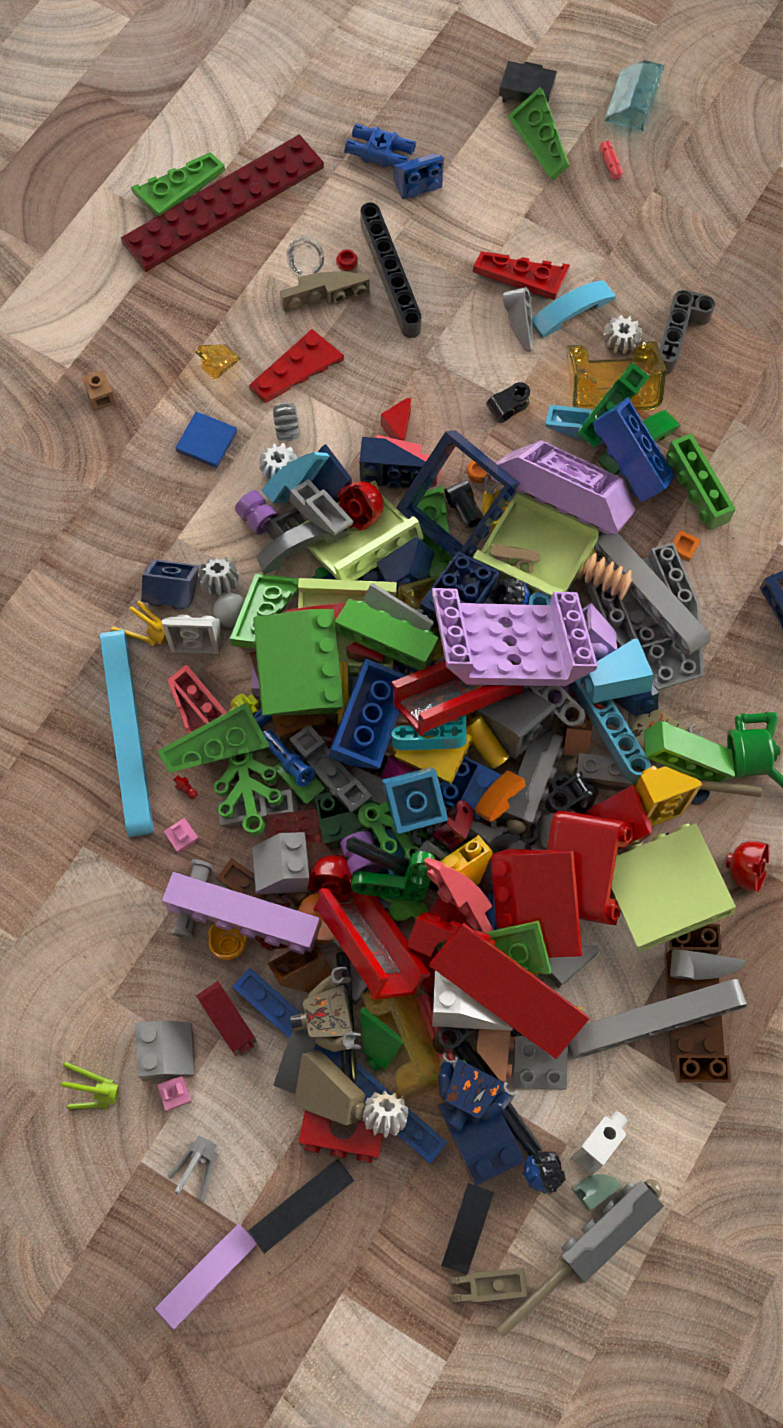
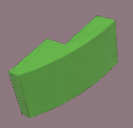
[273,752,325,805]

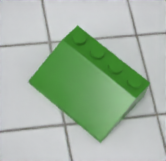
[253,609,344,716]

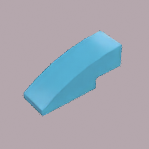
[545,405,606,445]
[261,452,330,503]

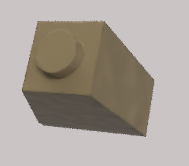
[294,1050,365,1125]

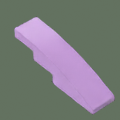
[154,1224,257,1331]

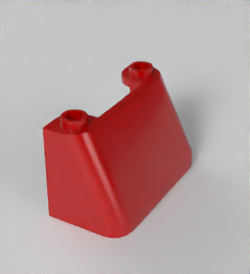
[547,811,633,926]

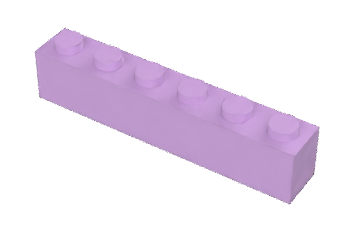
[162,872,322,954]

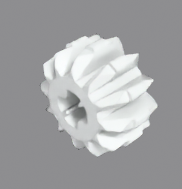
[603,315,642,354]
[259,442,297,479]
[362,1090,408,1138]

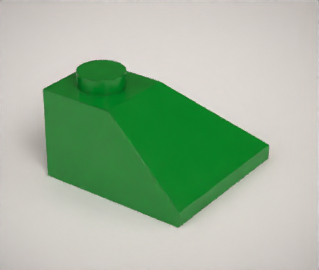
[360,1006,405,1073]

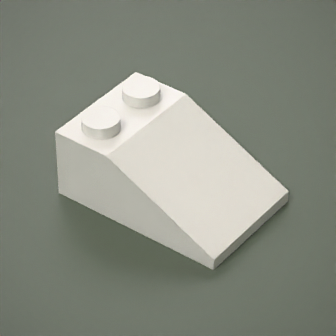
[162,615,221,654]
[432,971,513,1031]

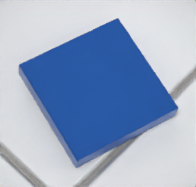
[175,411,237,468]

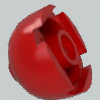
[337,481,384,531]
[726,841,770,892]
[308,854,357,902]

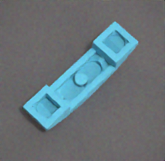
[532,280,616,338]

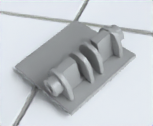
[514,1036,568,1089]

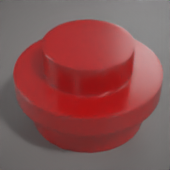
[336,249,358,271]

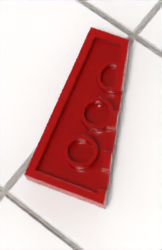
[472,251,570,300]
[249,329,344,403]

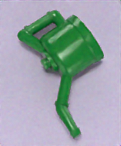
[727,711,783,788]

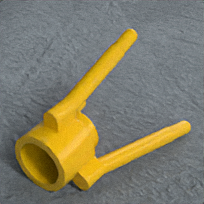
[111,601,167,647]

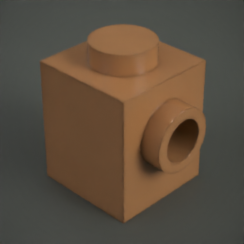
[82,370,116,411]

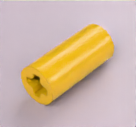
[466,715,509,769]

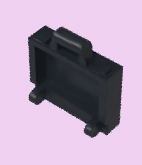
[499,61,557,103]

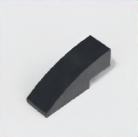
[441,1183,494,1275]

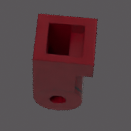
[432,800,474,850]

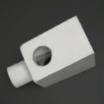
[571,1111,628,1176]

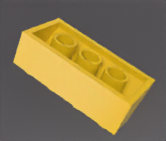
[635,766,702,827]

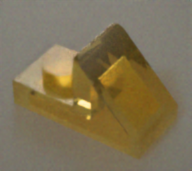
[195,344,240,380]

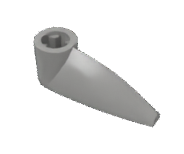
[503,287,533,351]
[670,950,746,980]

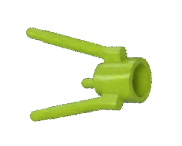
[61,1062,119,1110]

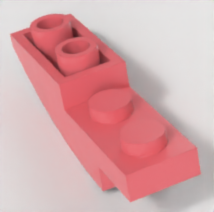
[424,857,493,932]

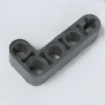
[655,290,715,375]

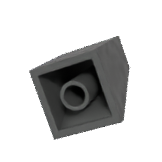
[473,686,556,759]

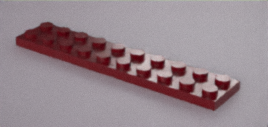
[121,134,324,272]

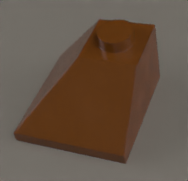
[267,943,332,993]

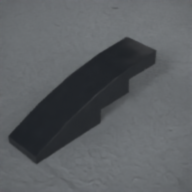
[248,1159,355,1254]

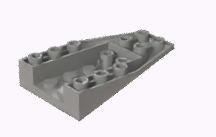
[581,542,704,691]

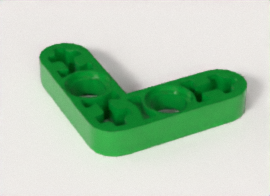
[351,851,435,902]

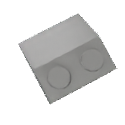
[252,832,309,894]
[135,1020,195,1081]

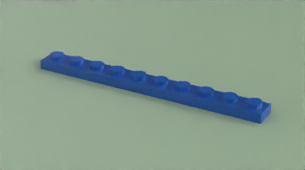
[232,968,448,1164]

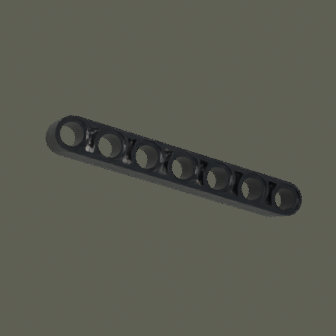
[360,202,422,338]

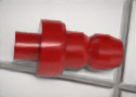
[173,775,198,799]

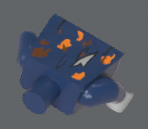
[438,1053,518,1131]

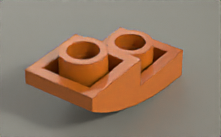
[474,771,526,822]

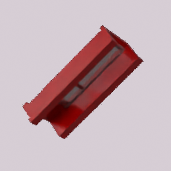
[391,660,524,736]
[313,888,430,1000]

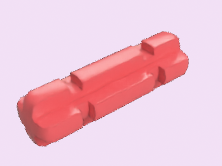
[600,141,623,180]

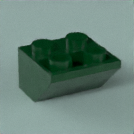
[314,783,374,850]

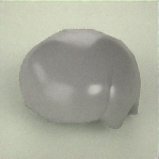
[213,593,245,629]

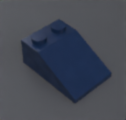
[437,1102,525,1186]

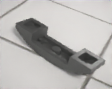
[256,521,350,575]
[290,724,372,813]
[273,993,317,1094]

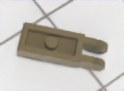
[447,1268,527,1303]

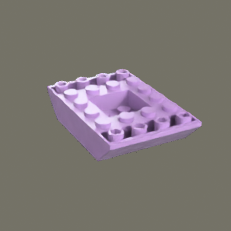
[486,440,636,535]

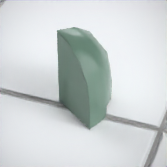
[572,1174,622,1211]

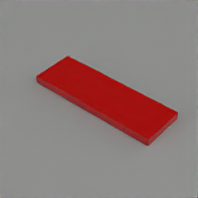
[429,922,589,1059]

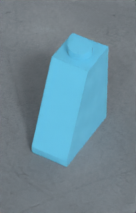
[583,639,653,703]

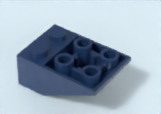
[359,437,429,490]
[420,551,500,628]

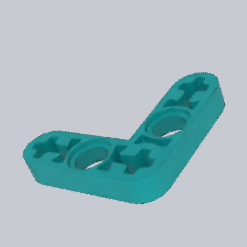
[391,693,467,750]

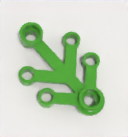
[213,752,283,836]
[358,801,448,862]

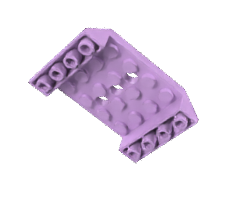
[432,588,598,686]

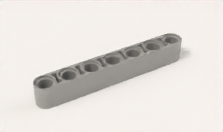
[594,532,710,655]
[568,979,747,1058]

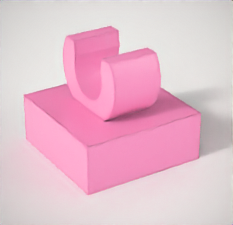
[163,818,199,854]
[157,1076,192,1111]

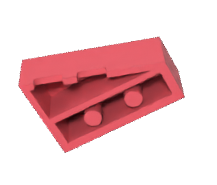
[168,664,227,734]

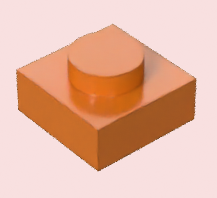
[672,530,701,562]

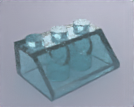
[604,60,665,131]

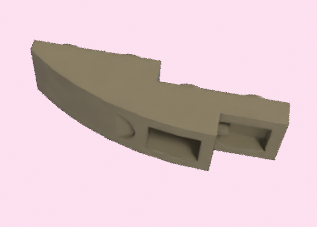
[280,271,370,311]

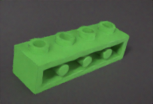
[666,433,736,530]
[335,598,439,671]
[644,721,735,783]

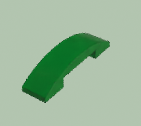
[576,362,650,448]
[597,409,681,475]

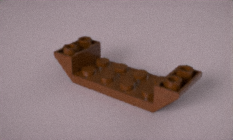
[664,924,731,1083]

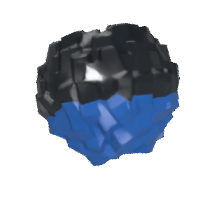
[492,578,530,605]
[522,1151,566,1194]

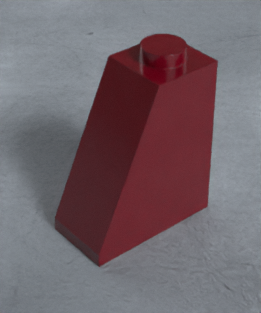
[196,981,257,1056]

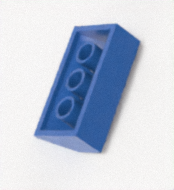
[593,398,676,502]
[327,659,407,769]

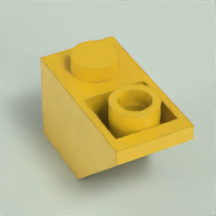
[440,835,492,885]

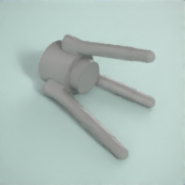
[168,1136,218,1202]

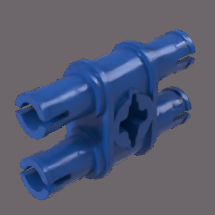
[344,123,416,168]

